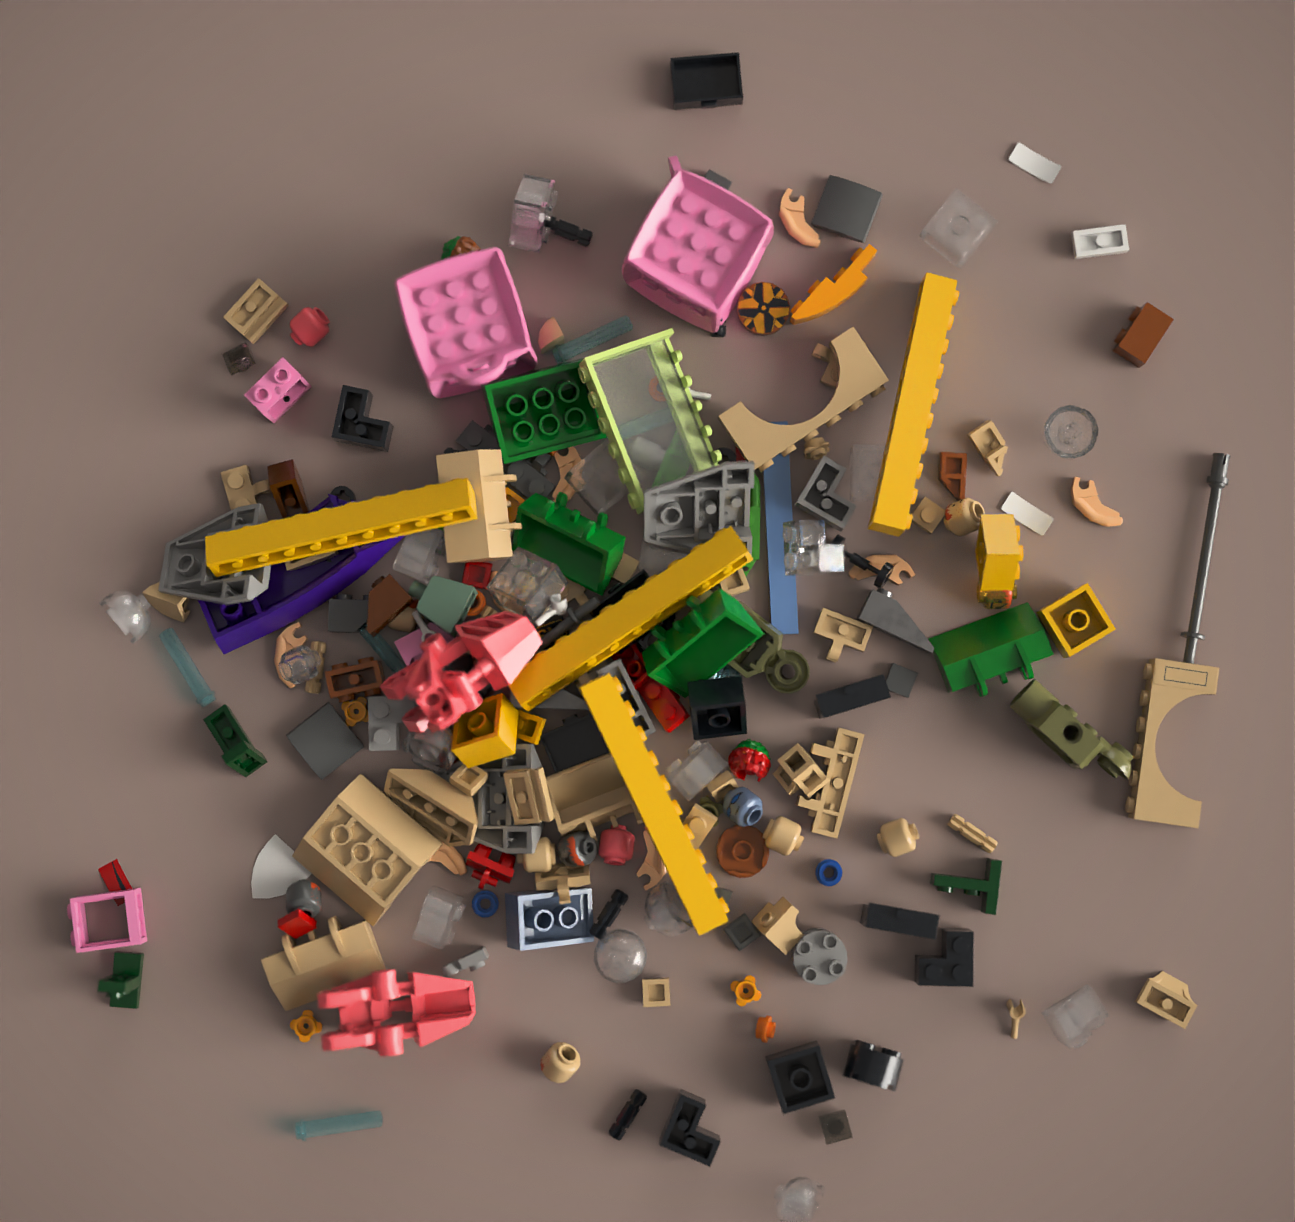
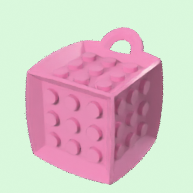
[622,155,774,333]
[395,247,538,399]

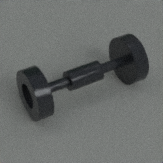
[825,534,894,589]

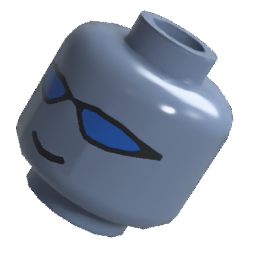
[723,787,763,827]

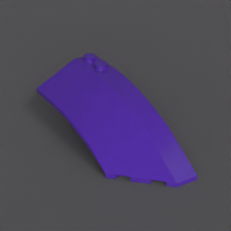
[198,494,406,654]

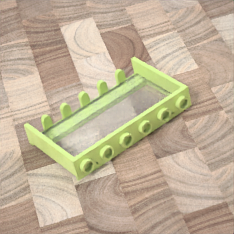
[578,328,722,515]

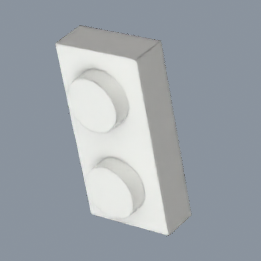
[1071,224,1129,259]

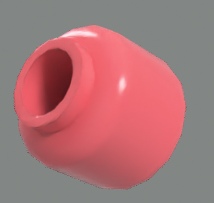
[290,307,330,347]
[598,824,635,866]

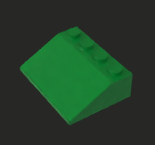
[481,358,607,464]

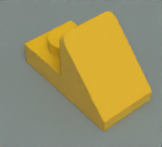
[516,709,546,745]

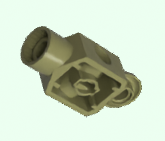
[688,589,810,694]
[1009,679,1134,780]

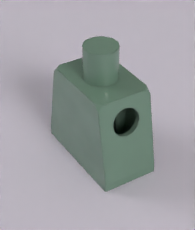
[408,576,478,638]

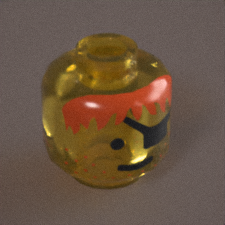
[976,582,1017,610]

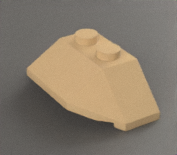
[384,768,478,847]

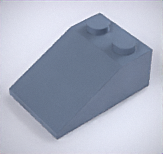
[505,887,594,951]

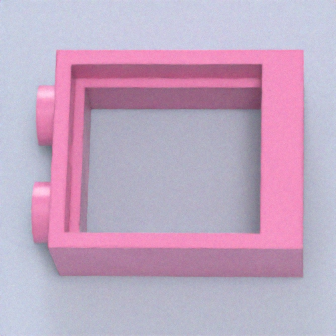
[244,357,312,423]
[67,888,147,953]

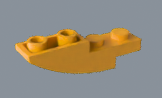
[789,244,877,325]

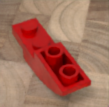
[611,642,690,733]

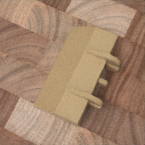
[436,449,522,563]
[545,753,643,841]
[261,915,386,1011]

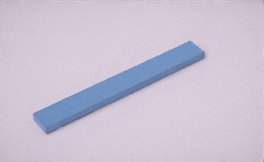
[763,421,799,635]

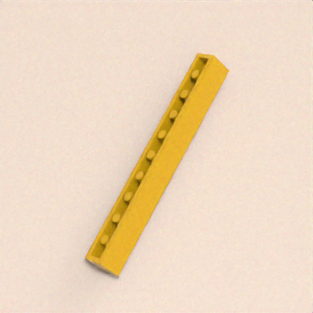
[868,272,959,537]
[205,477,477,577]
[509,526,753,712]
[579,673,730,936]

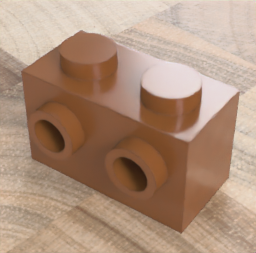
[325,656,386,703]

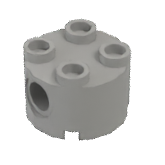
[791,928,847,985]

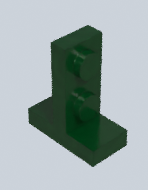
[203,704,268,777]
[930,858,1002,915]
[98,951,144,1009]

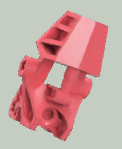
[380,611,542,733]
[317,969,476,1057]

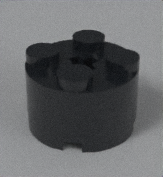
[843,1040,904,1092]

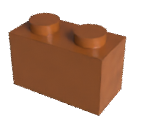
[1112,302,1174,368]

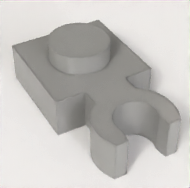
[441,946,489,978]

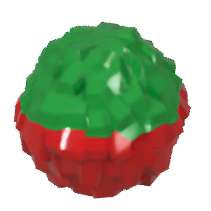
[728,739,771,782]

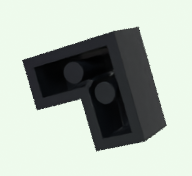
[332,385,394,452]
[914,928,974,987]
[659,1089,721,1167]

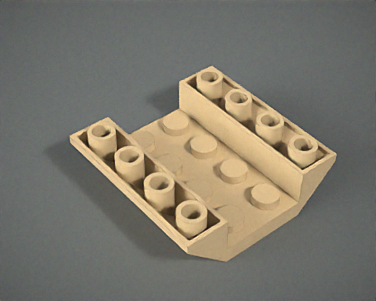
[292,774,443,926]

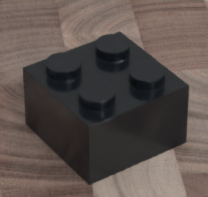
[687,676,747,740]
[765,1040,835,1114]

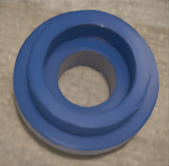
[815,859,842,886]
[472,890,499,918]

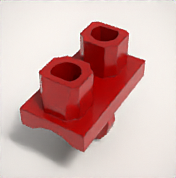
[465,843,516,890]

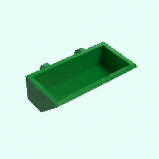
[512,492,626,596]
[642,588,764,698]
[928,602,1054,697]

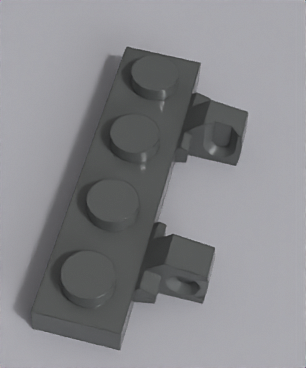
[456,420,556,498]

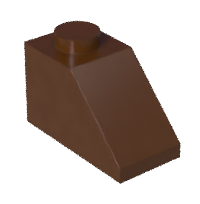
[267,459,310,519]
[367,574,414,638]

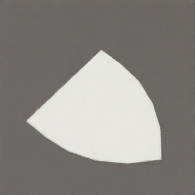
[251,834,312,899]

